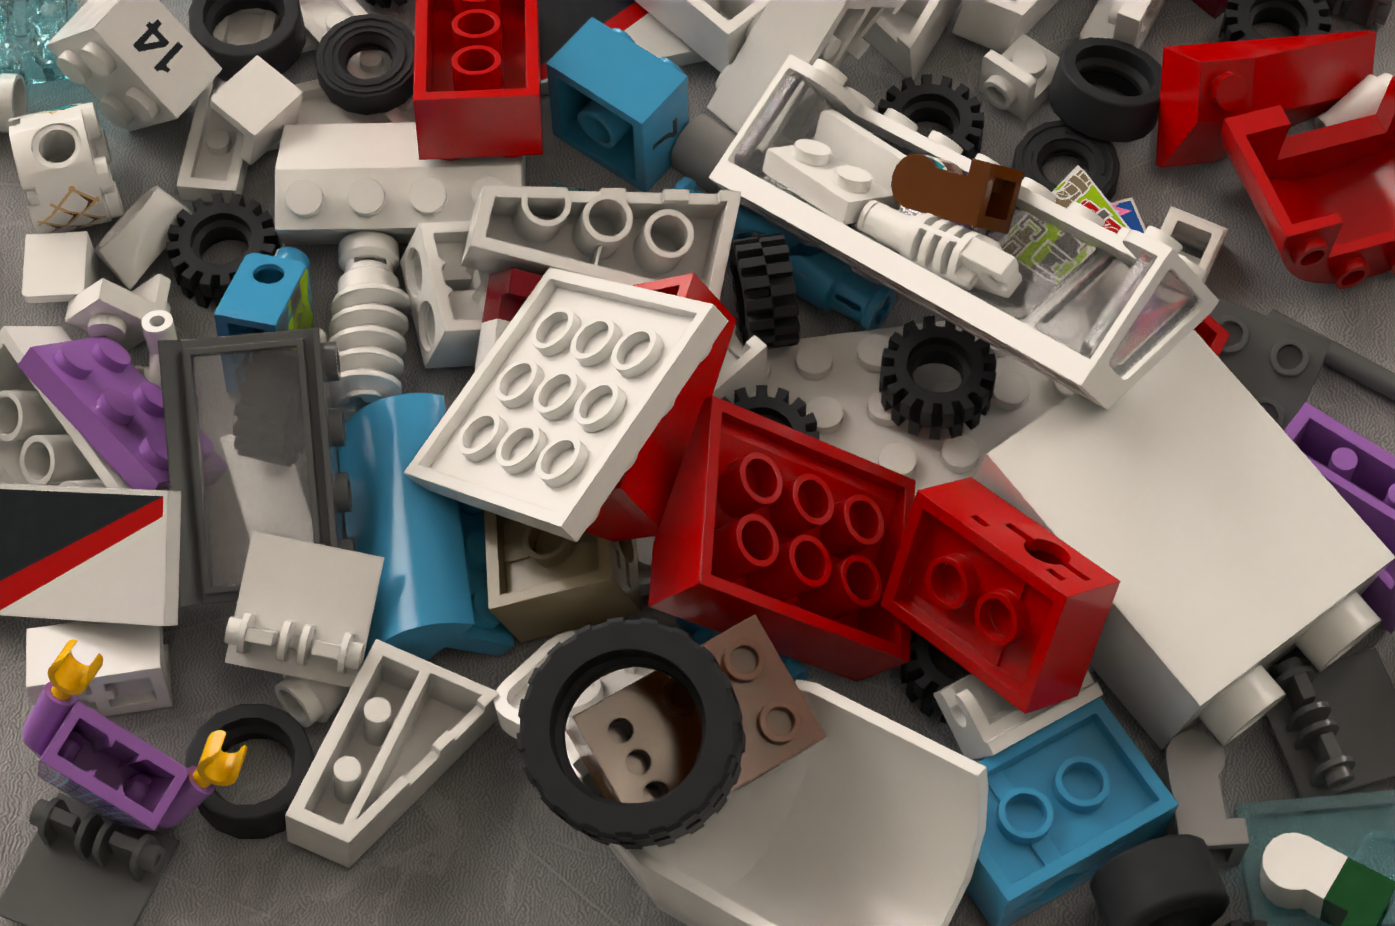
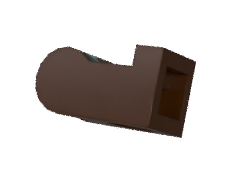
[891,154,1024,234]

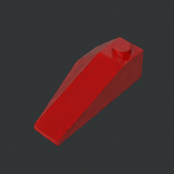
[1155,30,1377,168]

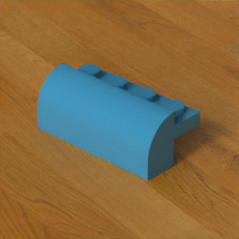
[337,393,514,661]

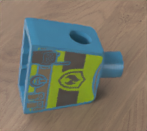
[214,247,314,395]

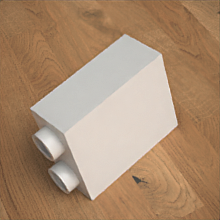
[973,325,1395,750]

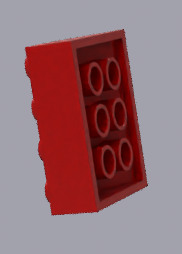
[648,395,916,682]

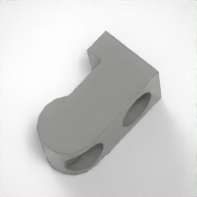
[1158,730,1250,867]

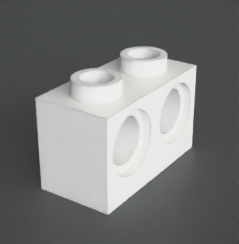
[400,221,491,368]

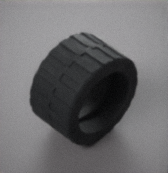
[517,617,746,850]

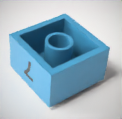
[546,17,689,192]

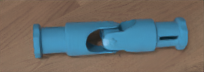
[674,177,896,331]

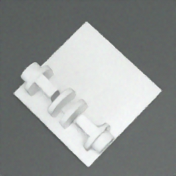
[224,531,385,688]

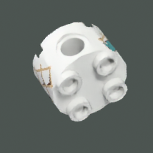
[8,102,124,234]

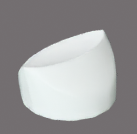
[95,186,193,290]

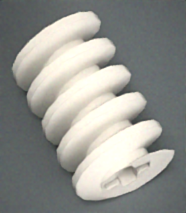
[328,283,411,421]

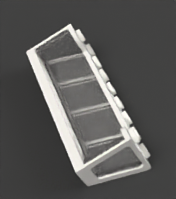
[708,55,1219,410]

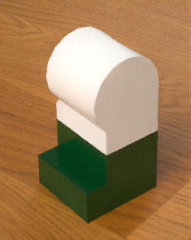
[1259,833,1395,926]

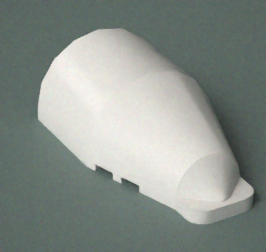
[493,630,988,926]

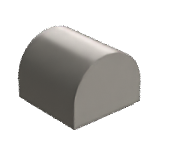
[671,113,755,194]

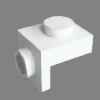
[65,274,171,351]

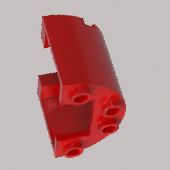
[1221,76,1395,289]

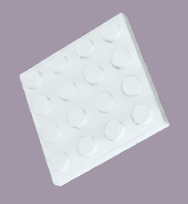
[404,267,728,542]

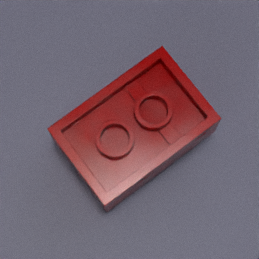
[880,477,1120,714]

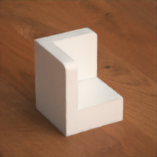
[210,55,303,165]
[22,231,100,303]

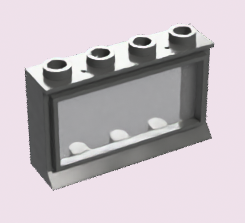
[158,327,357,607]

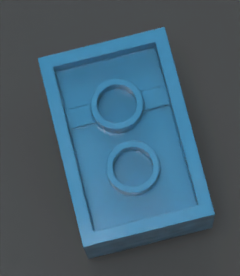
[966,697,1179,926]

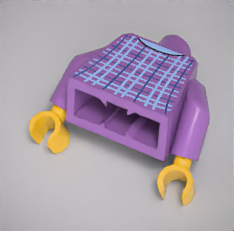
[22,639,247,831]

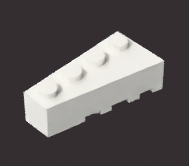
[461,186,742,300]

